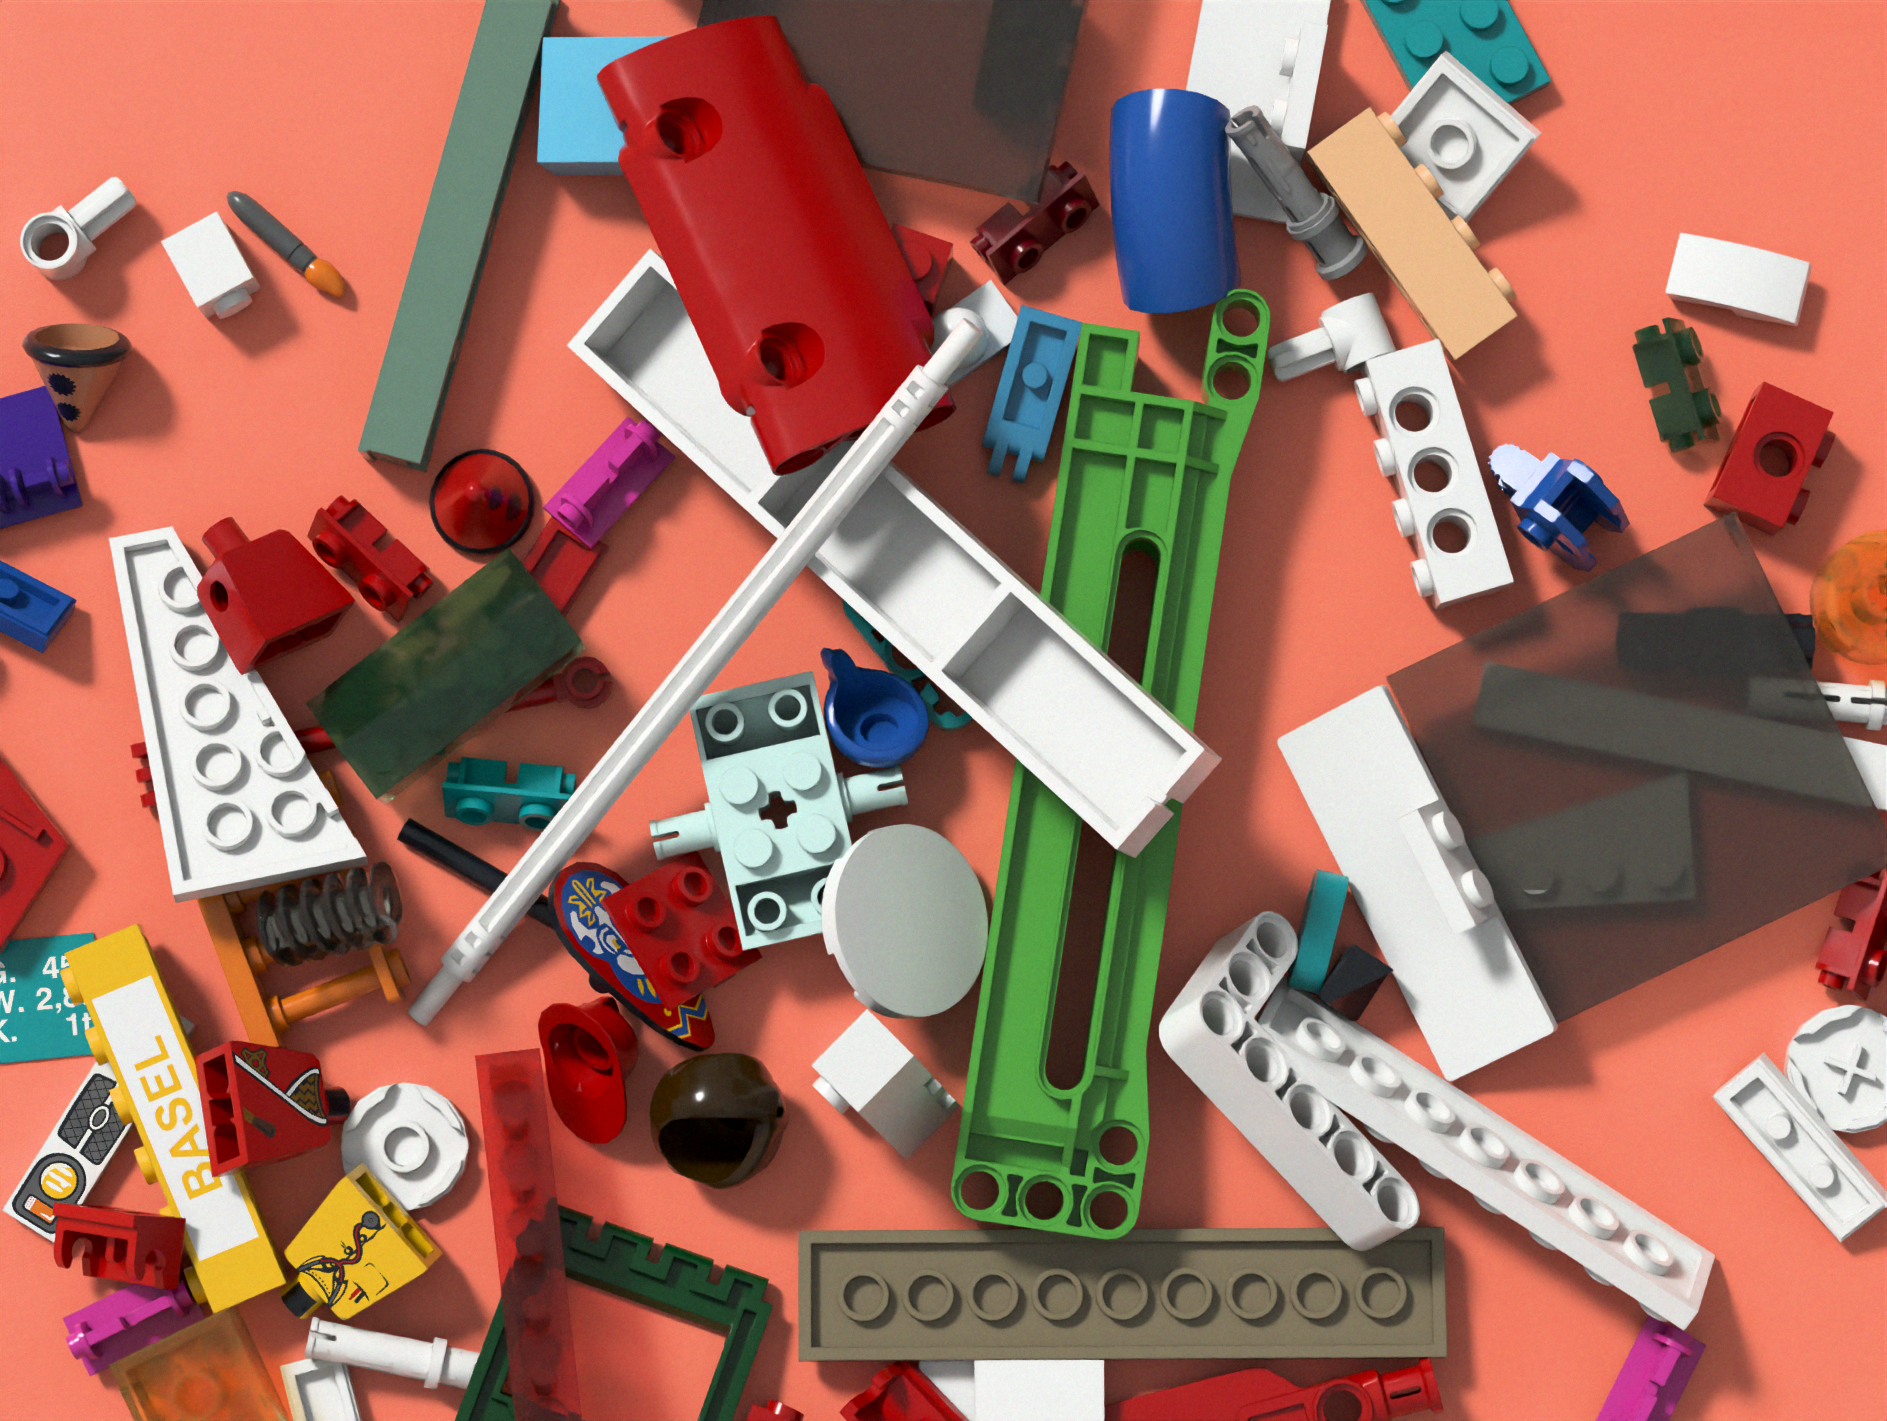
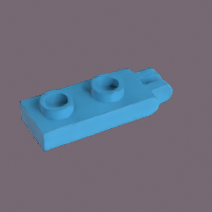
[981,305,1083,484]

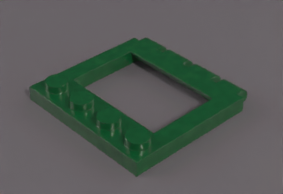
[455,1202,773,1421]

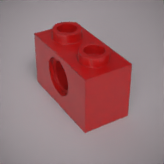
[1703,381,1836,536]

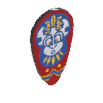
[548,862,715,1052]

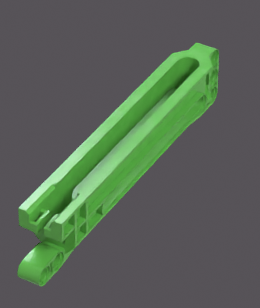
[951,289,1270,1240]

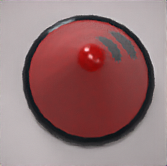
[429,449,536,556]

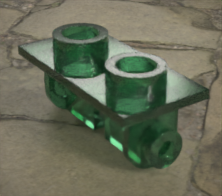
[1631,317,1723,453]

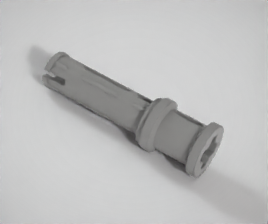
[1225,105,1368,281]

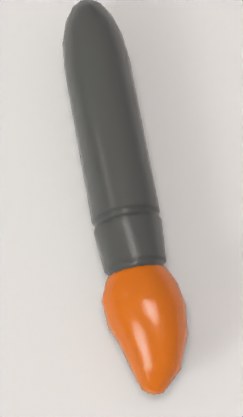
[226,191,345,298]

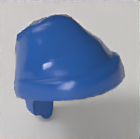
[820,648,930,768]

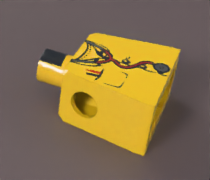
[280,1162,444,1320]

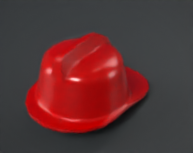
[537,996,640,1144]

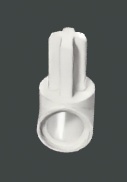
[20,177,137,280]
[1267,293,1396,382]

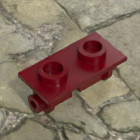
[970,161,1100,286]

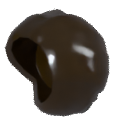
[649,1053,789,1189]

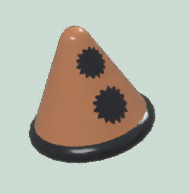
[22,323,132,431]

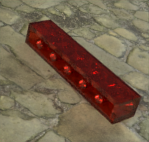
[475,1048,582,1421]

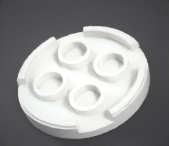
[821,824,988,1019]

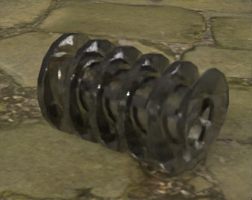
[257,862,403,968]

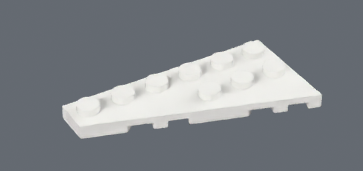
[109,526,369,903]

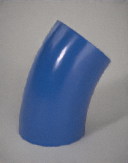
[1109,89,1242,314]

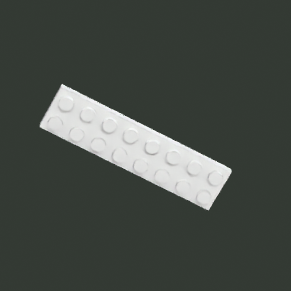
[1256,976,1715,1330]

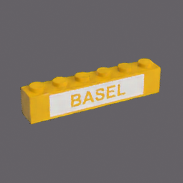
[60,923,289,1314]

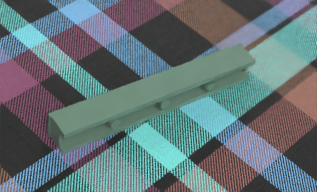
[358,0,561,473]

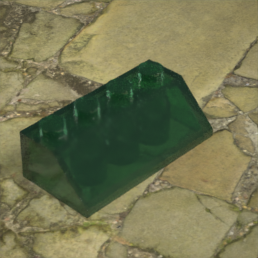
[306,547,587,805]

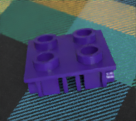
[0,386,83,529]

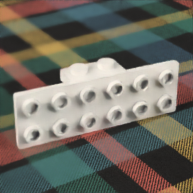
[1277,685,1558,1081]

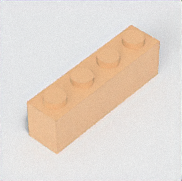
[1303,107,1518,361]

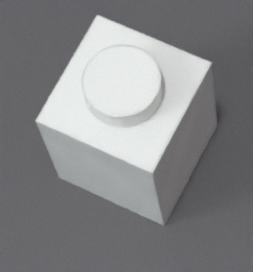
[161,211,261,319]

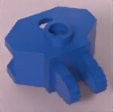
[1488,443,1630,572]

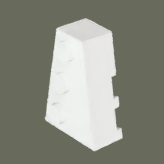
[811,1009,960,1160]

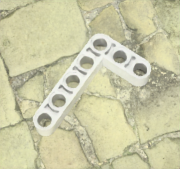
[1159,911,1420,1251]

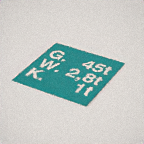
[0,932,94,1064]

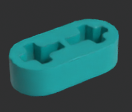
[1286,868,1349,994]

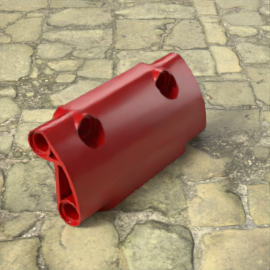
[596,15,957,476]

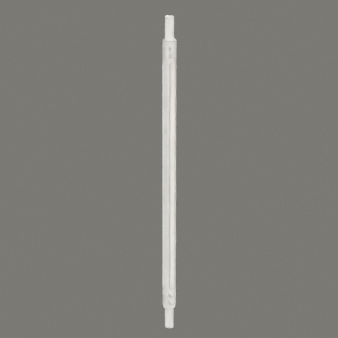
[408,318,984,1026]

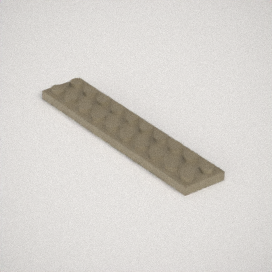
[798,1227,1447,1362]

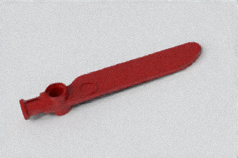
[1104,1357,1444,1421]

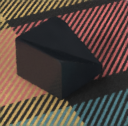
[1316,944,1394,1021]

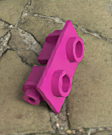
[543,417,675,549]
[62,1265,207,1377]
[1595,1315,1707,1421]

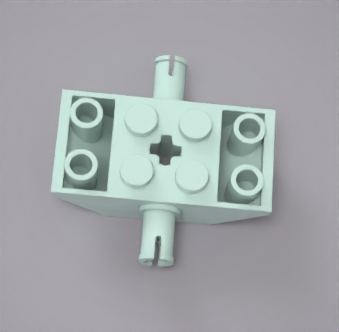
[649,671,908,951]

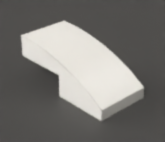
[1665,232,1812,326]

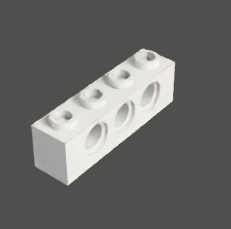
[1354,339,1514,611]

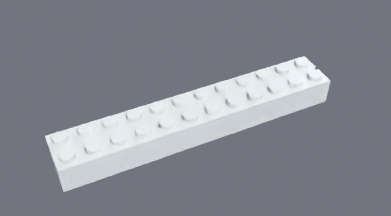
[567,249,1222,858]

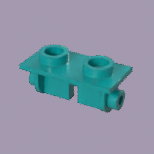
[442,756,576,832]

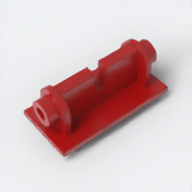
[307,495,434,623]
[1815,862,1887,1001]

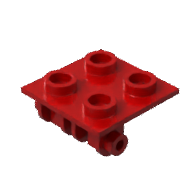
[600,851,763,1012]

